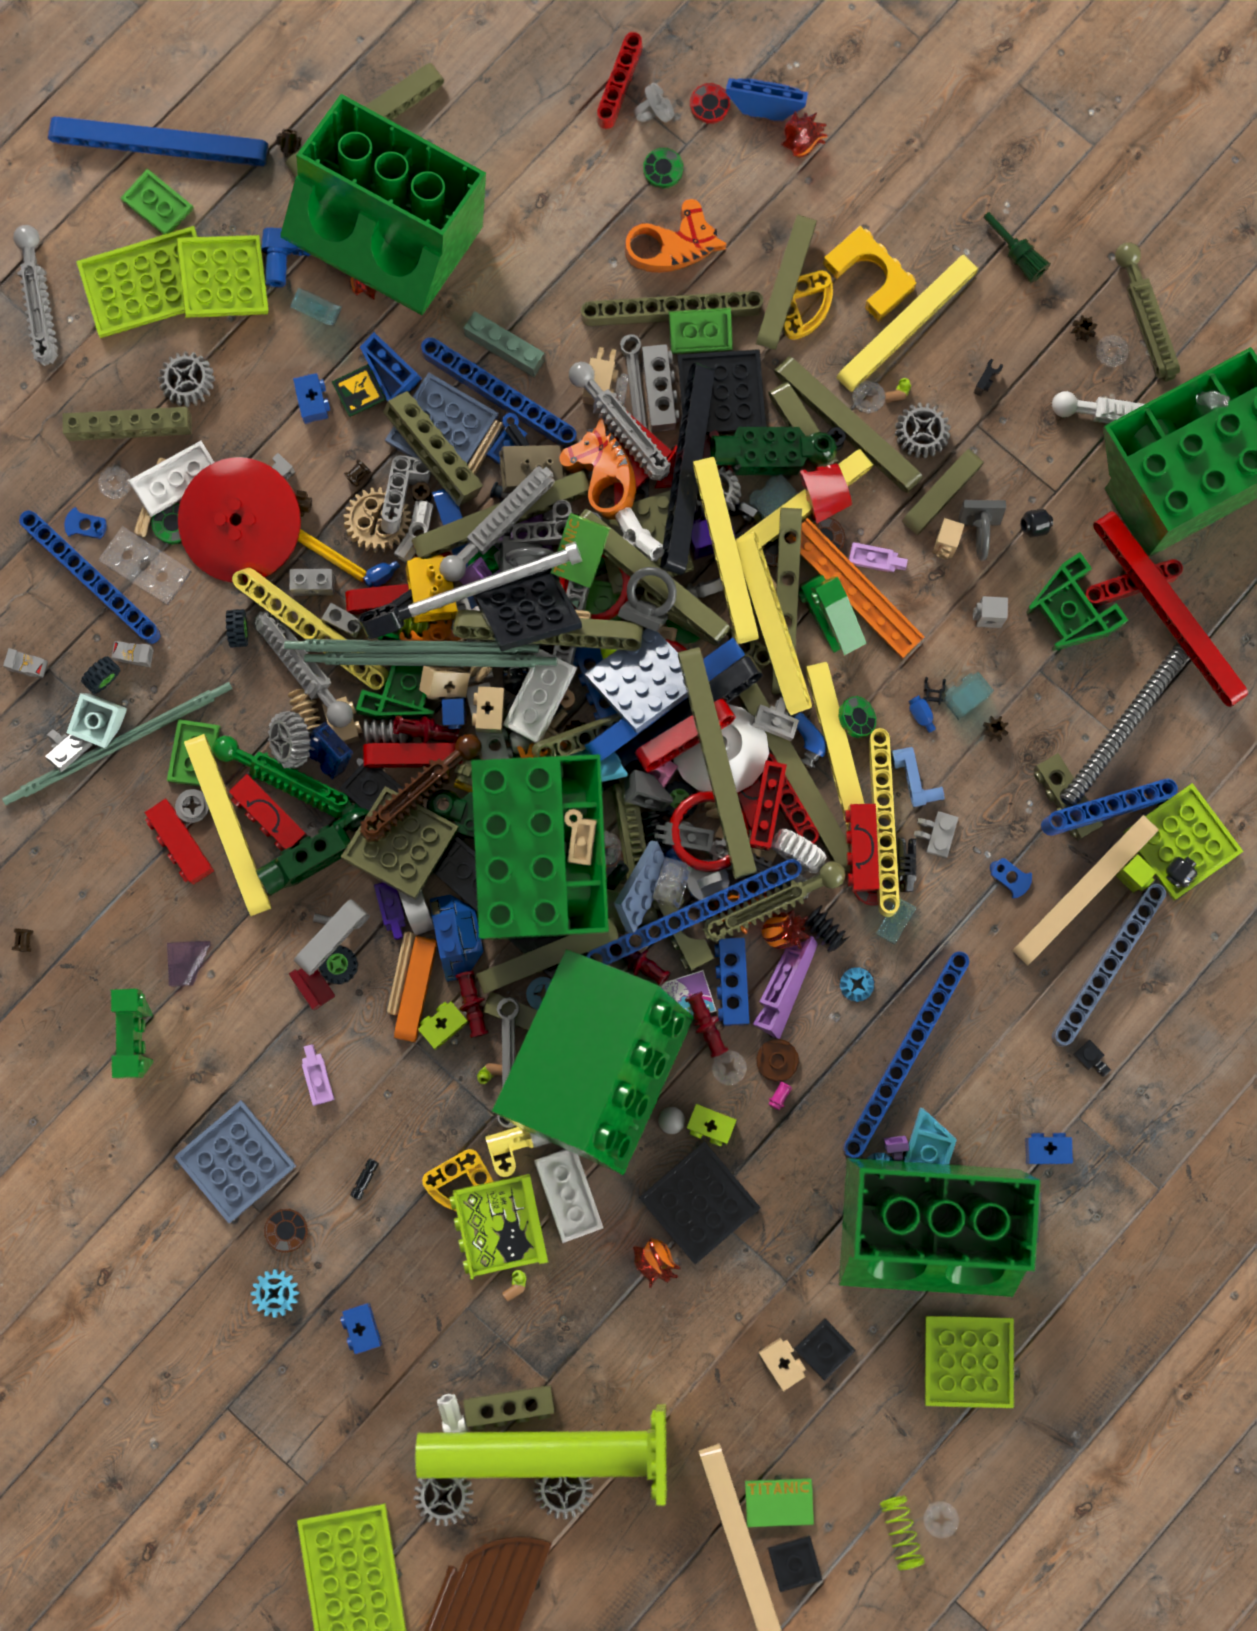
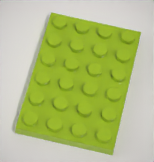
[76,226,198,338]
[297,1503,406,1631]

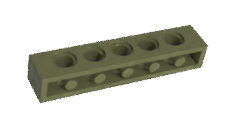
[383,391,483,507]
[63,407,192,441]

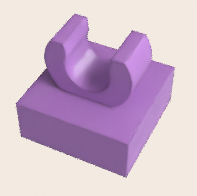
[884,1136,909,1161]

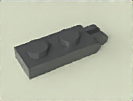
[654,822,714,852]

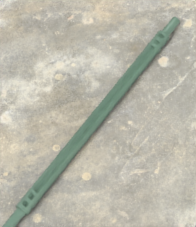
[284,639,539,655]
[304,652,557,667]
[2,682,233,805]

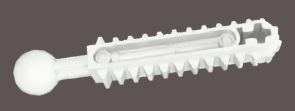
[1052,391,1144,424]

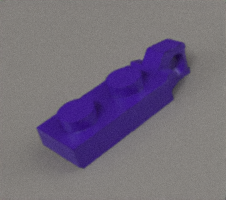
[374,882,406,940]

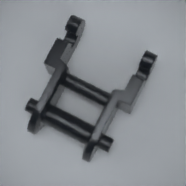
[923,677,946,705]

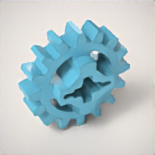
[251,1269,300,1318]

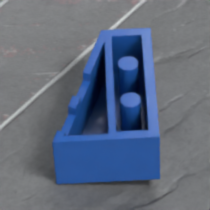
[360,332,422,401]

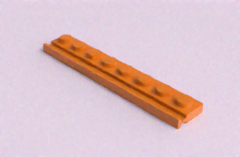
[786,518,924,659]

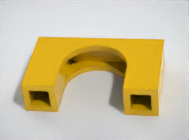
[823,226,916,322]

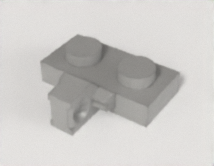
[752,697,799,741]
[46,730,93,772]

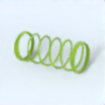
[879,1496,925,1570]

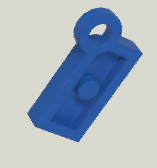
[486,413,527,465]

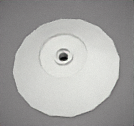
[673,704,769,793]

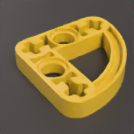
[783,271,833,340]
[422,1149,494,1211]

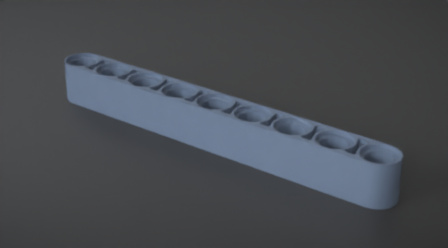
[1052,884,1166,1047]

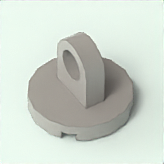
[634,83,674,123]
[686,860,729,902]

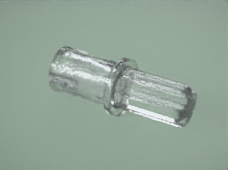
[1196,391,1230,408]

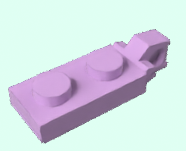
[849,542,908,572]
[302,1044,335,1106]

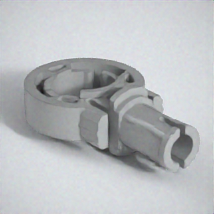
[686,578,723,598]

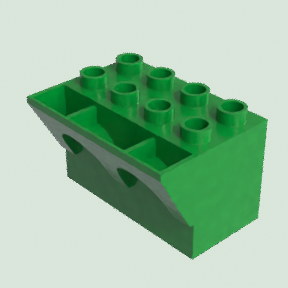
[280,94,486,315]
[1103,347,1257,557]
[471,754,609,940]
[492,949,694,1176]
[838,1158,1040,1297]

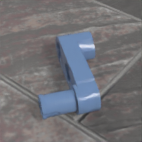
[891,747,944,807]

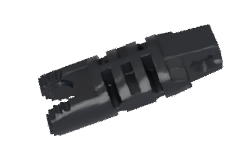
[897,837,916,893]

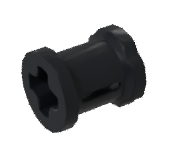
[827,427,846,451]

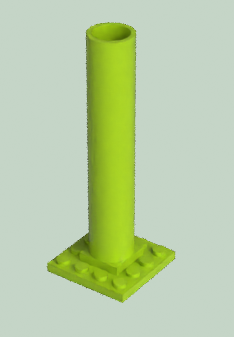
[415,1404,667,1505]

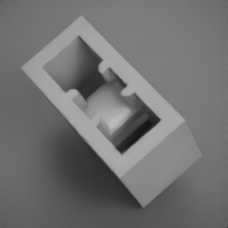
[290,569,335,596]
[973,596,1008,628]

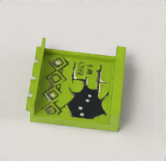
[450,1174,548,1279]

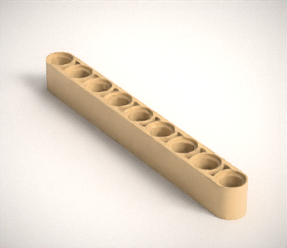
[1012,815,1159,966]
[699,1444,781,1631]

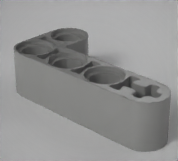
[381,456,431,534]
[495,500,573,548]
[398,890,434,936]
[294,900,370,975]

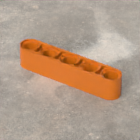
[394,936,437,1042]

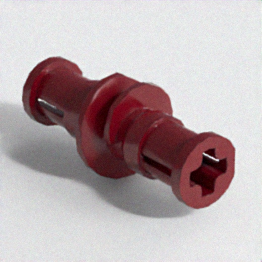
[393,716,459,743]
[609,934,671,987]
[455,971,489,1038]
[685,991,729,1058]

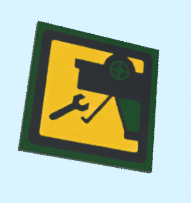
[332,364,387,418]

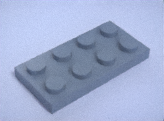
[614,841,670,934]

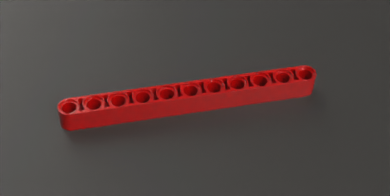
[1093,511,1248,707]

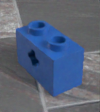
[293,373,331,424]
[442,698,467,729]
[1025,1133,1073,1164]
[340,1303,382,1354]

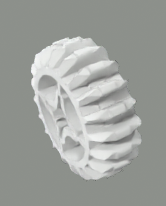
[771,829,827,873]

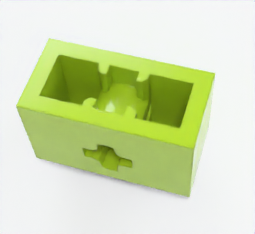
[1115,855,1157,893]
[418,1001,469,1050]
[686,1104,736,1147]

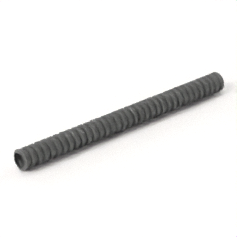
[1060,642,1189,807]

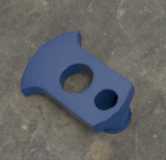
[64,507,107,539]
[990,858,1032,898]

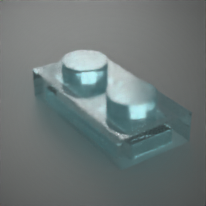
[876,898,916,945]

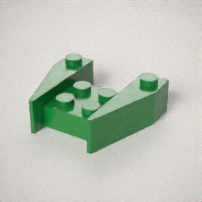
[1026,552,1128,651]
[798,575,867,655]
[356,633,434,720]
[111,989,153,1079]

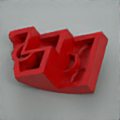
[800,464,852,524]

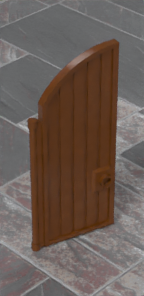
[424,1536,552,1631]

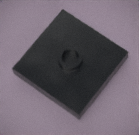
[794,1318,856,1381]
[767,1535,823,1592]

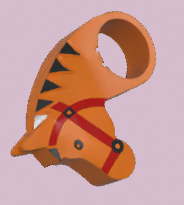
[625,199,727,273]
[559,418,636,520]

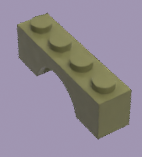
[651,882,714,972]

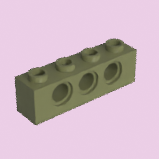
[1033,753,1103,841]
[463,1385,555,1430]

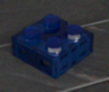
[309,722,353,780]

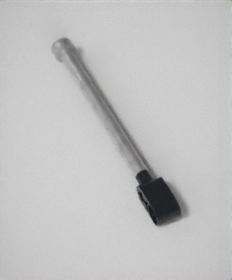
[359,541,582,639]

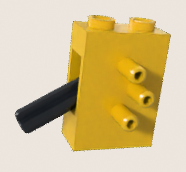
[389,555,457,623]

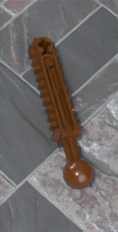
[360,734,482,842]

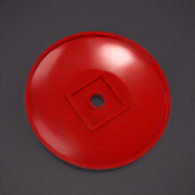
[178,457,301,583]

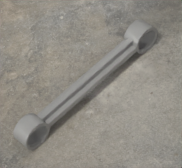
[620,334,647,428]
[497,997,520,1128]

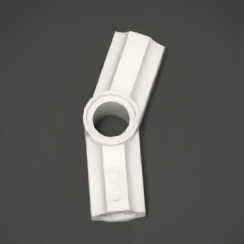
[394,500,434,563]
[615,508,664,561]
[437,1394,468,1432]

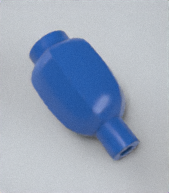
[363,561,400,588]
[908,695,936,733]

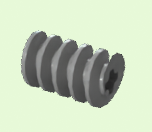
[364,718,408,744]

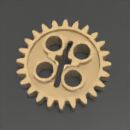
[344,487,412,553]

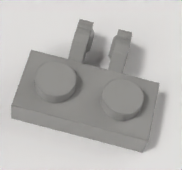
[914,811,959,858]

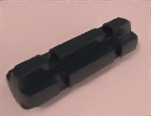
[350,1158,379,1200]

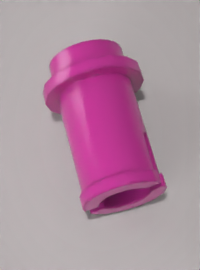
[768,1081,793,1111]

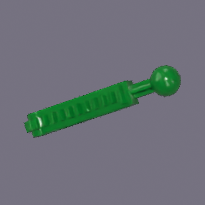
[212,735,351,818]

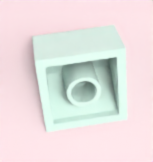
[67,693,127,748]

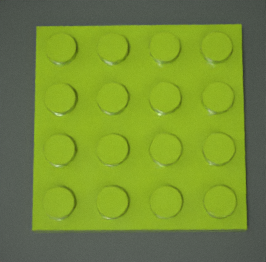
[177,235,268,318]
[1123,783,1244,901]
[925,1316,1014,1408]

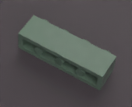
[464,311,545,377]

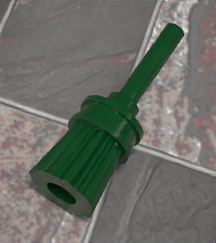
[983,212,1051,283]

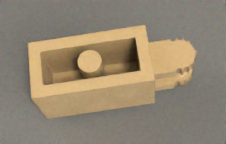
[582,347,618,405]

